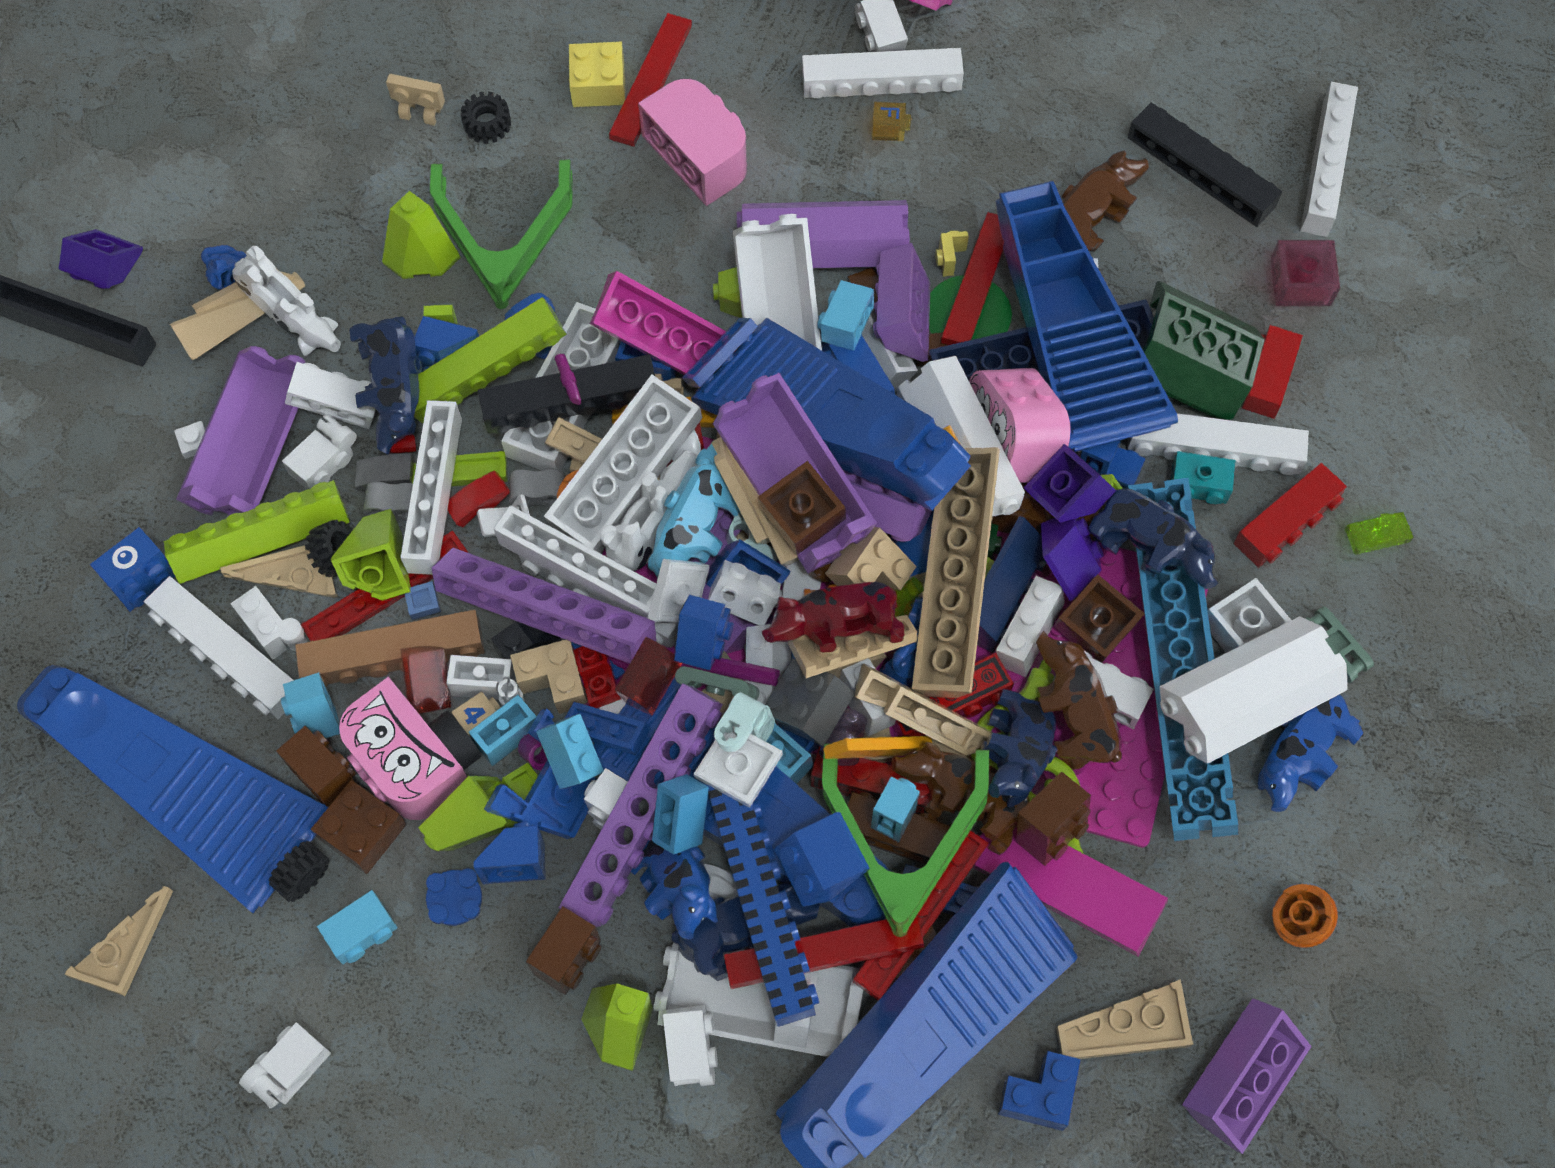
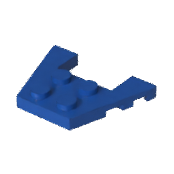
[484,708,597,839]

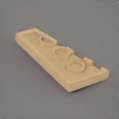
[788,615,917,678]
[1056,979,1193,1059]

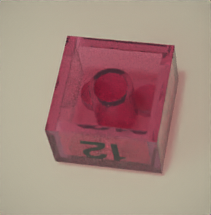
[1271,240,1340,306]

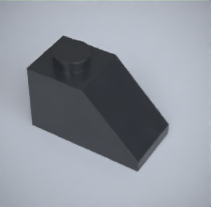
[491,621,562,659]

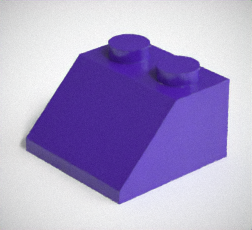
[59,229,143,289]
[1024,444,1116,523]
[1041,518,1104,601]

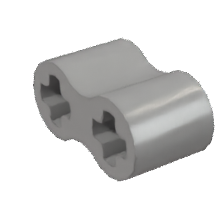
[509,469,565,507]
[363,482,413,520]

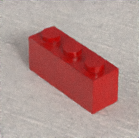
[1242,325,1303,419]

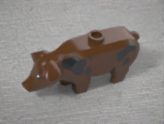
[1036,631,1122,770]
[891,742,1030,855]

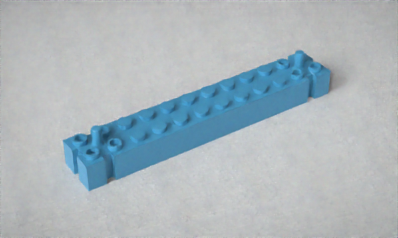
[1128,478,1238,841]

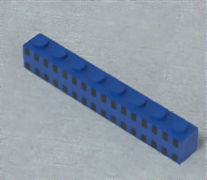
[706,784,820,1027]

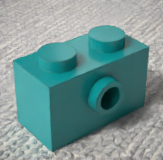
[1170,451,1236,504]

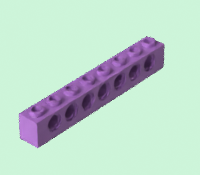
[432,548,657,666]
[559,683,723,927]

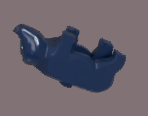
[671,883,820,981]

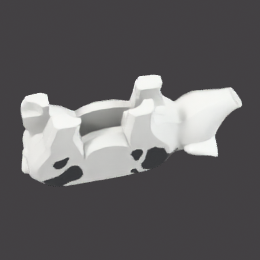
[232,246,341,356]
[601,450,697,571]

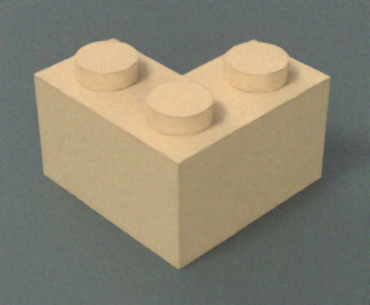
[825,527,917,590]
[510,640,588,714]

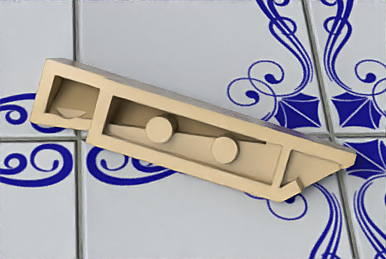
[170,270,305,360]
[712,437,799,565]
[854,663,992,756]

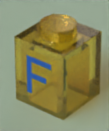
[872,102,911,141]

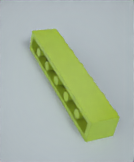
[414,297,567,424]
[163,480,350,584]

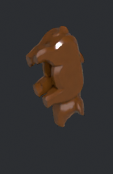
[1061,150,1149,252]

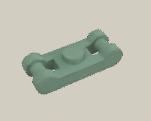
[1305,606,1374,683]
[675,666,759,700]

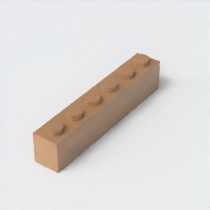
[295,609,485,687]

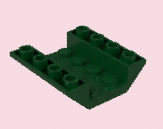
[1142,281,1265,421]

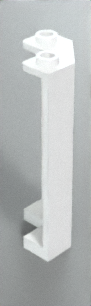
[733,214,822,350]
[896,356,1025,517]
[1160,616,1348,764]
[654,942,863,1057]

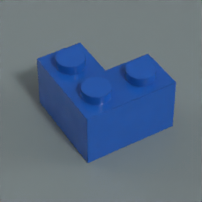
[1080,440,1146,489]
[674,595,734,670]
[998,1051,1081,1131]

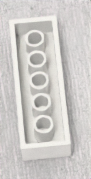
[502,302,621,471]
[544,375,703,554]

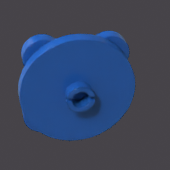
[426,868,482,926]

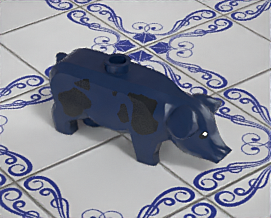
[349,316,422,455]
[1089,488,1218,589]
[981,688,1057,808]

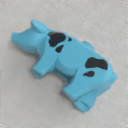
[648,458,740,578]

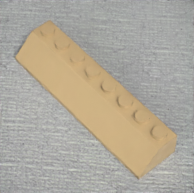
[912,447,1000,698]

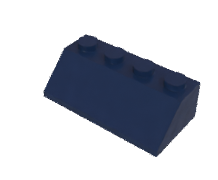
[977,516,1047,653]

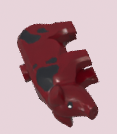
[762,582,905,653]

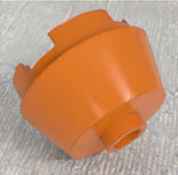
[1272,884,1338,948]

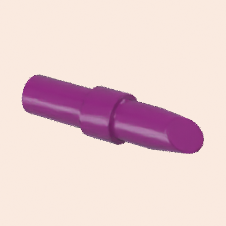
[554,354,581,405]

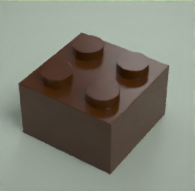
[758,460,846,555]
[1054,574,1145,663]
[276,726,356,807]
[1016,771,1091,866]
[310,780,406,874]
[526,906,602,995]

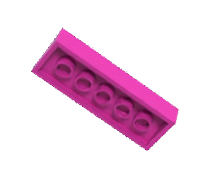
[589,271,726,375]
[973,828,1168,957]

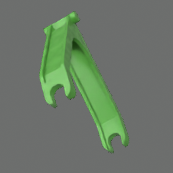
[430,159,573,309]
[822,744,989,937]

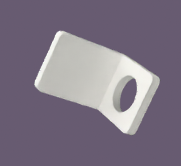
[477,494,530,537]

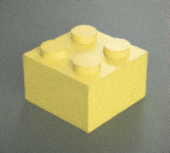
[569,42,625,107]

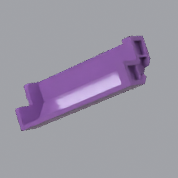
[737,200,909,268]
[176,346,306,517]
[713,373,877,573]

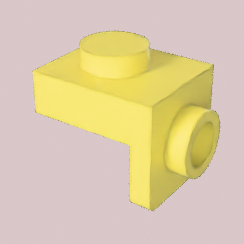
[935,231,969,277]

